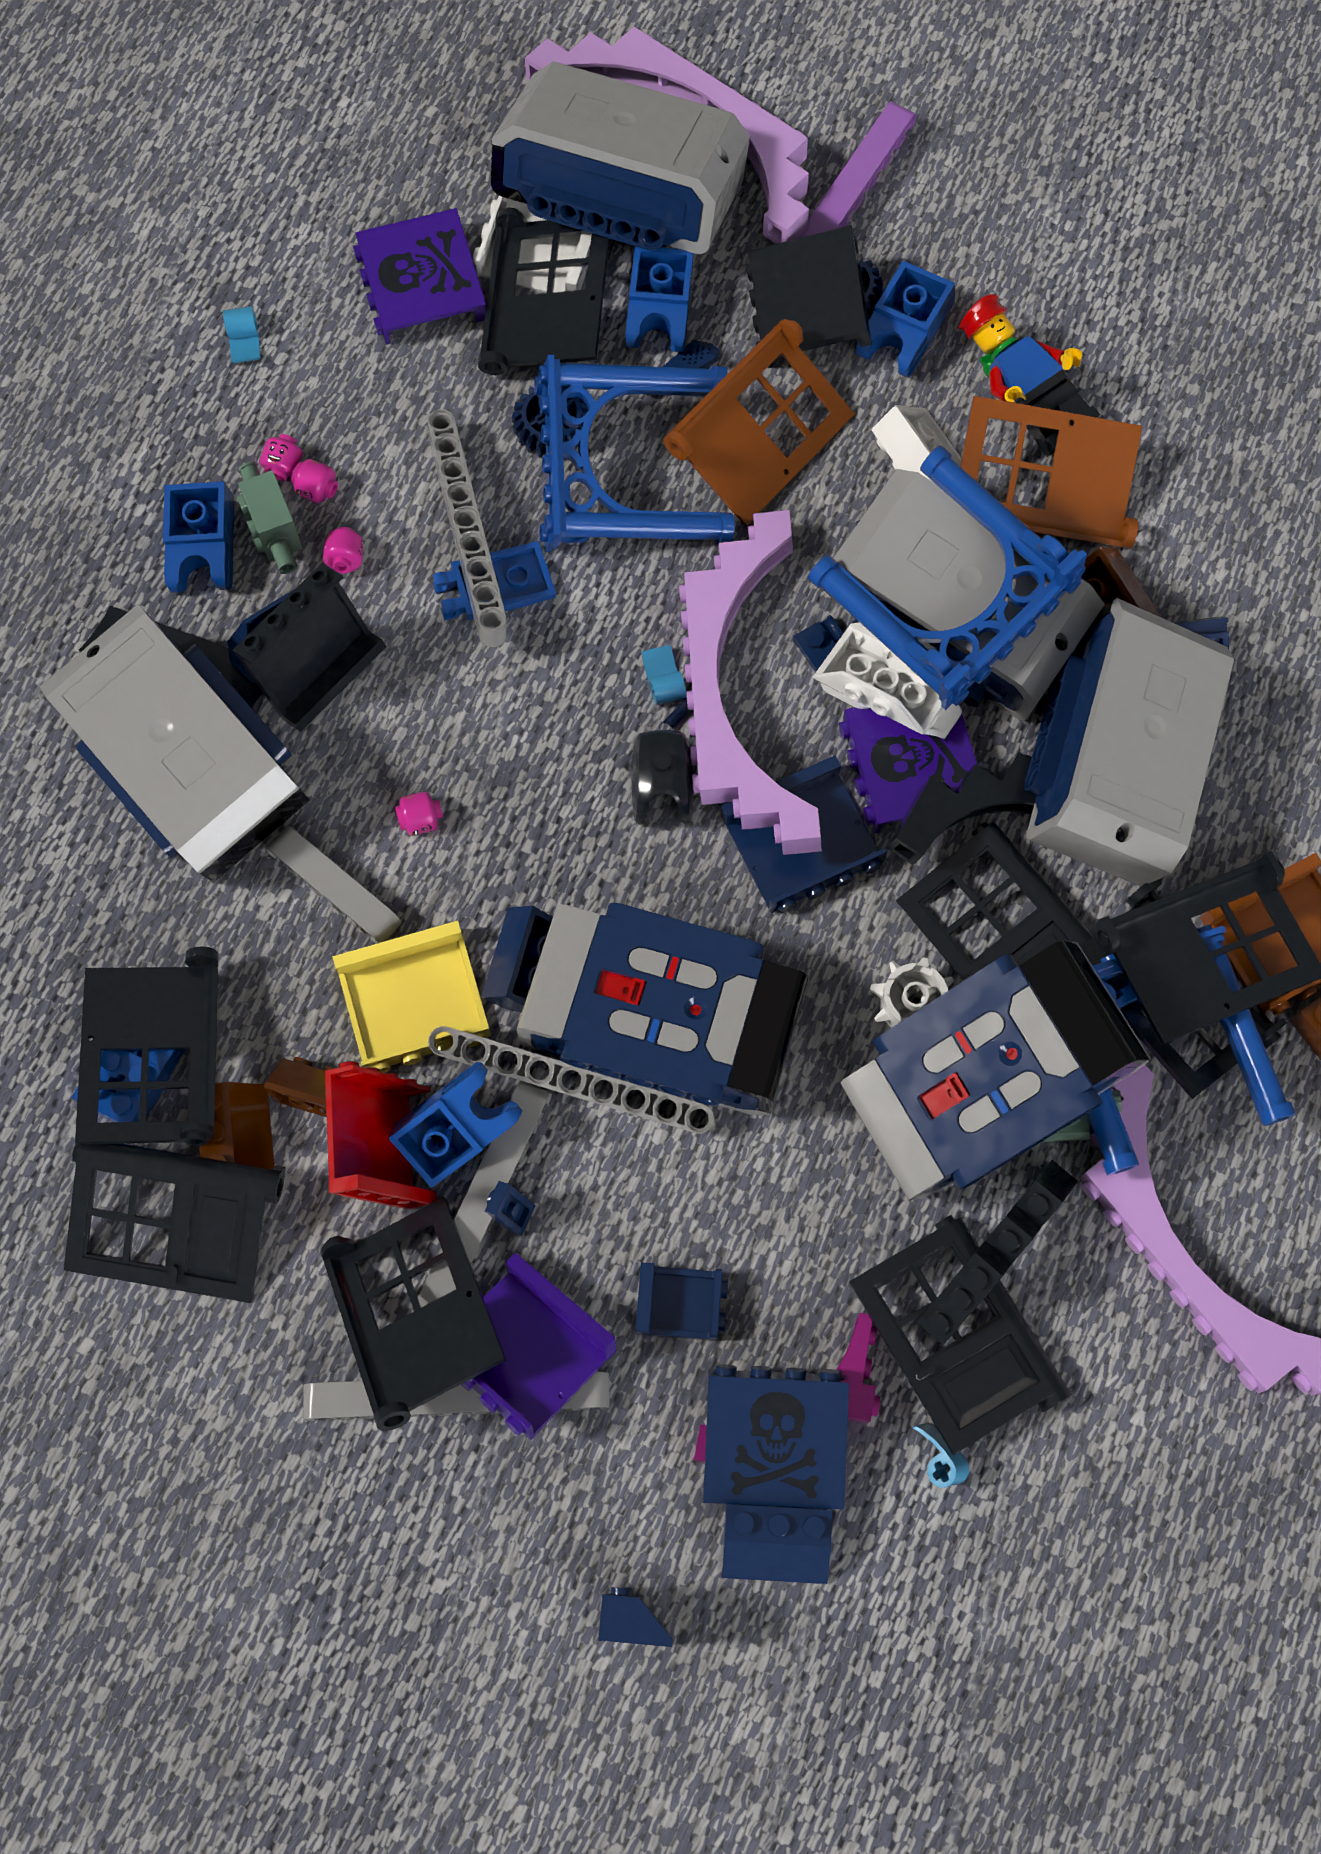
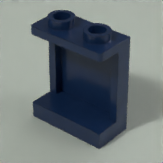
[635,1262,728,1341]

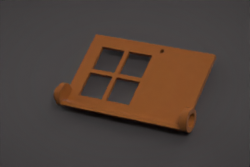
[663,319,855,526]
[960,396,1143,549]

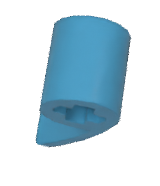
[223,306,261,363]
[642,645,686,705]
[913,1423,969,1488]

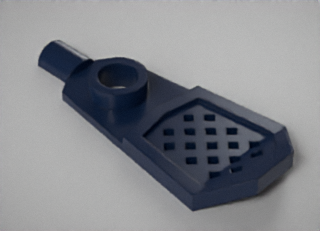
[646,340,721,396]

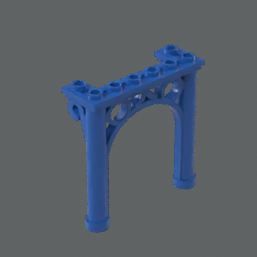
[534,355,735,552]
[808,446,1087,710]
[1087,925,1296,1176]

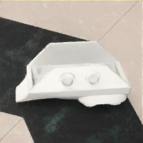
[812,622,962,739]

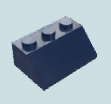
[481,906,553,1013]
[722,1504,832,1584]
[598,1587,673,1647]

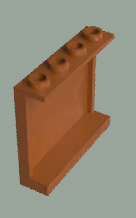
[1200,853,1321,1016]

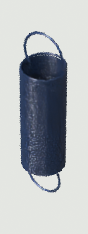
[659,698,691,730]

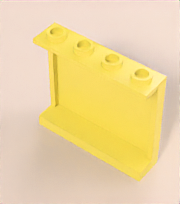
[332,921,491,1073]

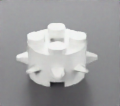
[870,957,954,1028]

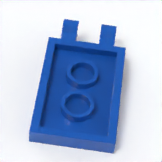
[433,541,556,621]

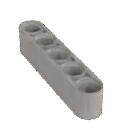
[265,826,402,944]

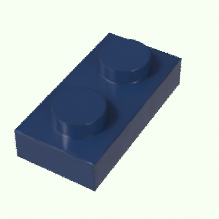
[484,1181,536,1236]

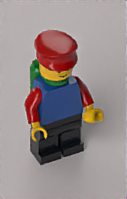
[958,294,1100,457]

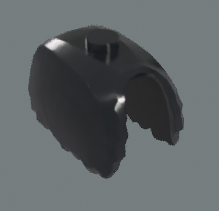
[631,730,693,825]

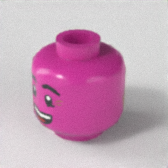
[259,434,303,482]
[291,459,338,504]
[323,527,364,574]
[395,791,443,836]

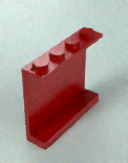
[325,1061,436,1209]

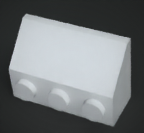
[871,405,962,482]

